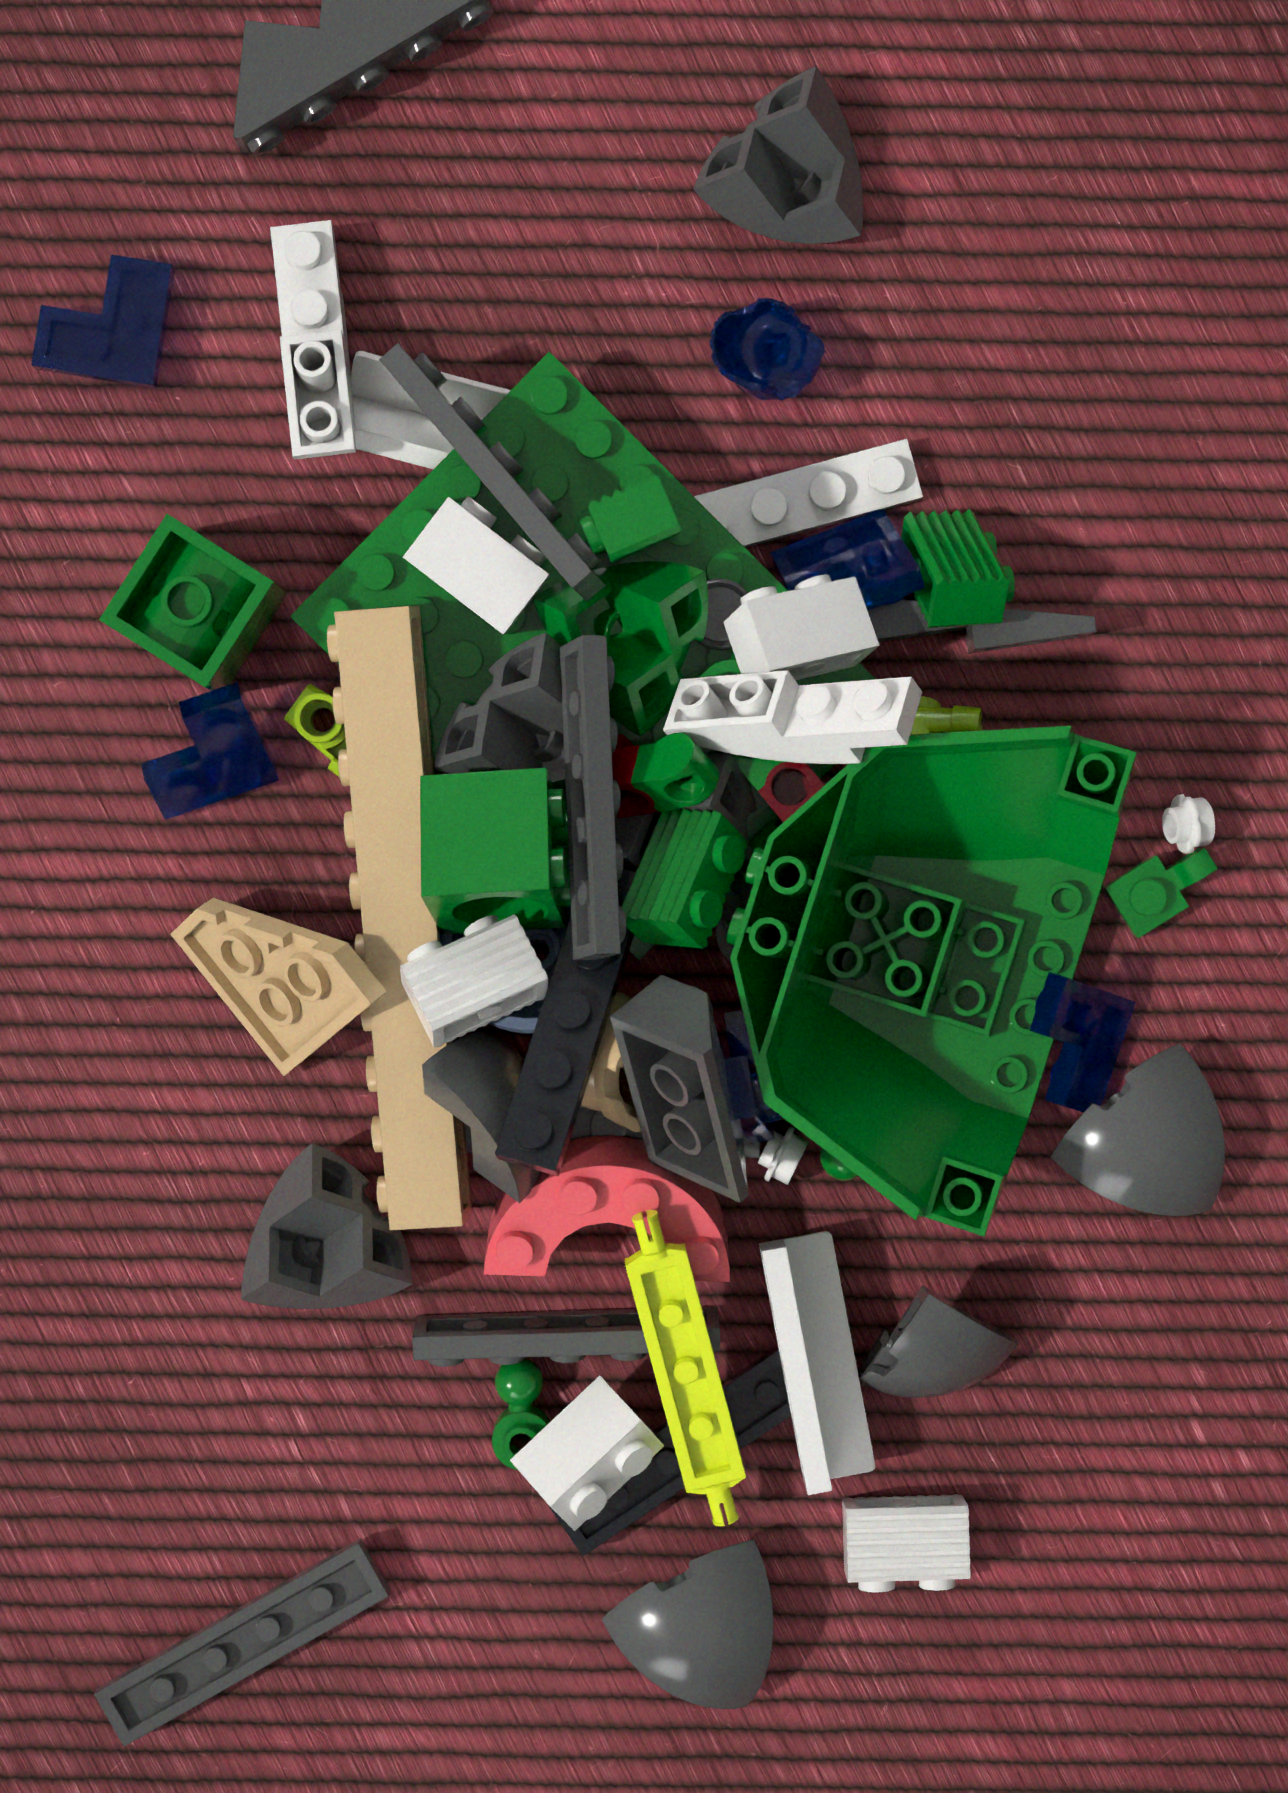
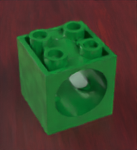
[99,514,288,695]
[420,768,571,935]

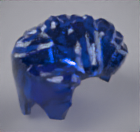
[710,298,825,401]

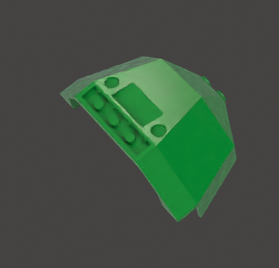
[727,726,1137,1237]

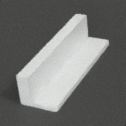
[351,351,511,469]
[759,1231,875,1495]

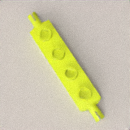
[625,1210,746,1526]

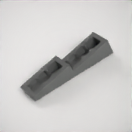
[862,596,1097,654]

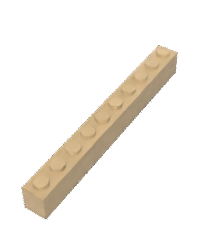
[327,605,472,1230]

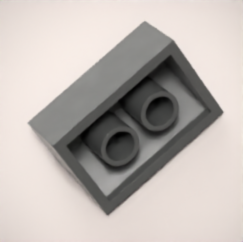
[610,975,749,1203]

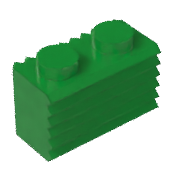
[579,473,682,563]
[898,509,1015,628]
[622,809,748,949]

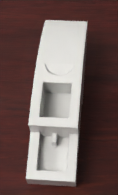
[270,220,356,460]
[663,670,922,764]

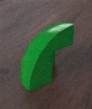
[532,561,709,737]

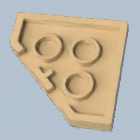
[170,898,387,1076]

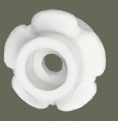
[1162,794,1215,854]
[758,1127,809,1185]

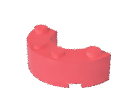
[484,1135,730,1282]

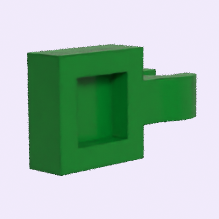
[1103,847,1218,939]

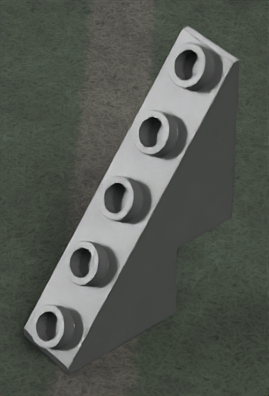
[233,0,494,156]

